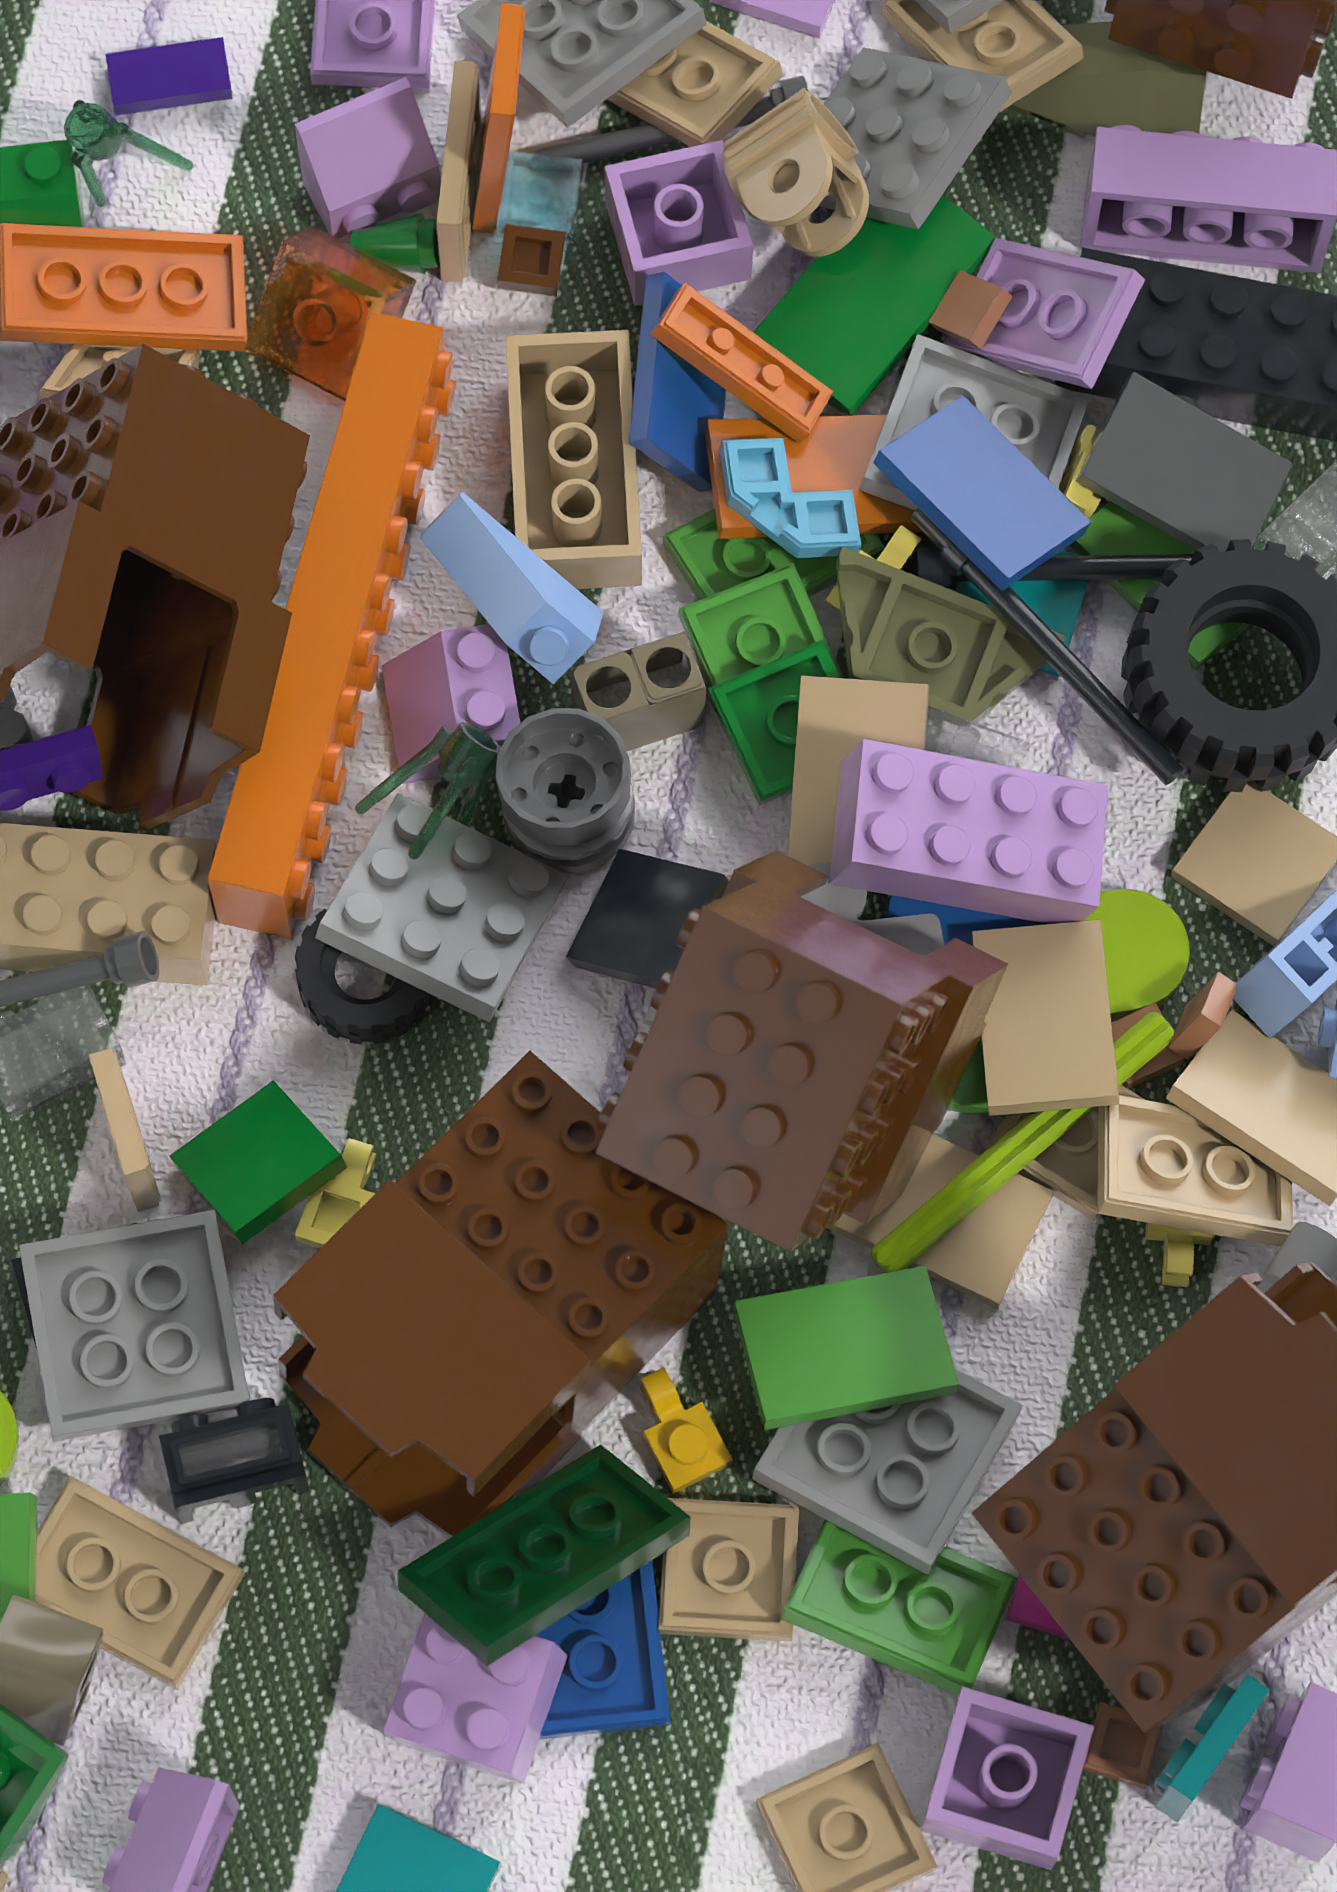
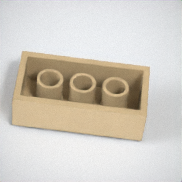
[505,330,642,589]
[0,823,217,986]

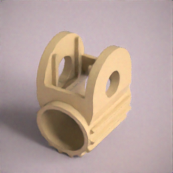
[722,88,869,257]

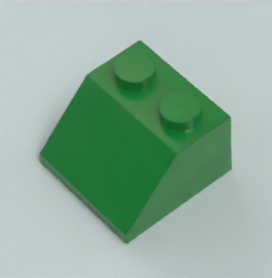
[0,139,85,227]

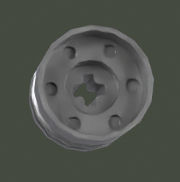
[496,708,635,873]

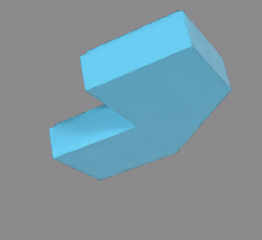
[719,438,861,558]

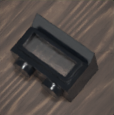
[159,1398,310,1524]

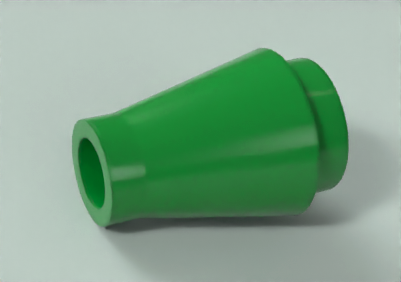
[351,213,440,274]

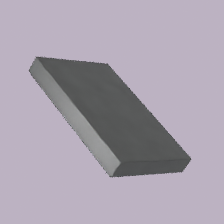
[1075,372,1293,553]

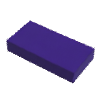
[106,37,233,116]

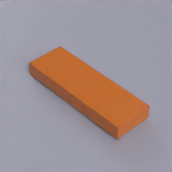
[650,283,833,443]

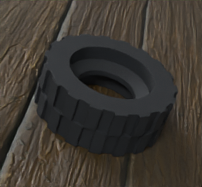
[295,908,435,1045]

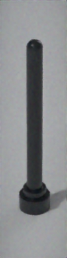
[915,545,1193,589]

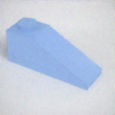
[420,491,604,684]
[1233,889,1337,1039]

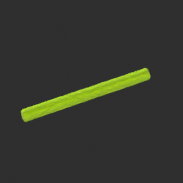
[871,1011,1175,1273]

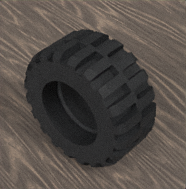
[1121,539,1337,793]

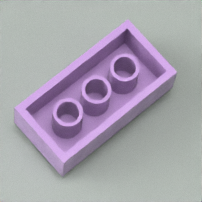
[1080,125,1337,273]
[829,739,1109,924]

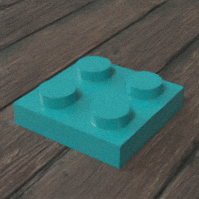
[1155,1674,1270,1823]

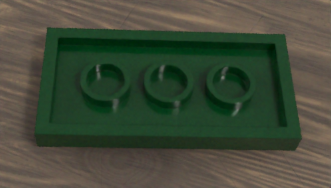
[398,1444,691,1666]

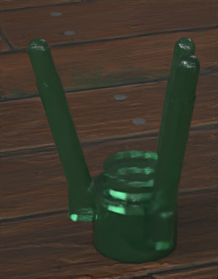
[64,100,194,207]
[355,722,501,860]

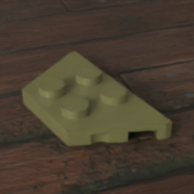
[836,546,1066,731]

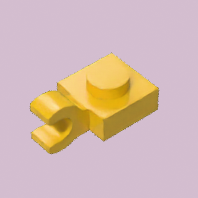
[640,1367,733,1494]

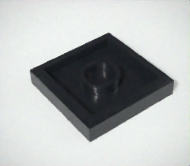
[566,848,729,988]

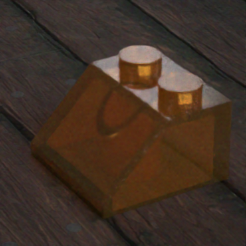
[245,226,417,402]

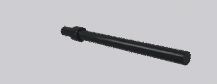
[910,508,1184,786]

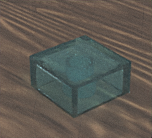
[498,151,584,242]

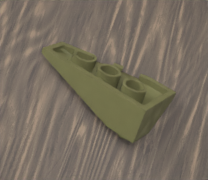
[1006,21,1206,138]

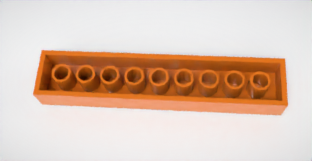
[208,312,456,940]

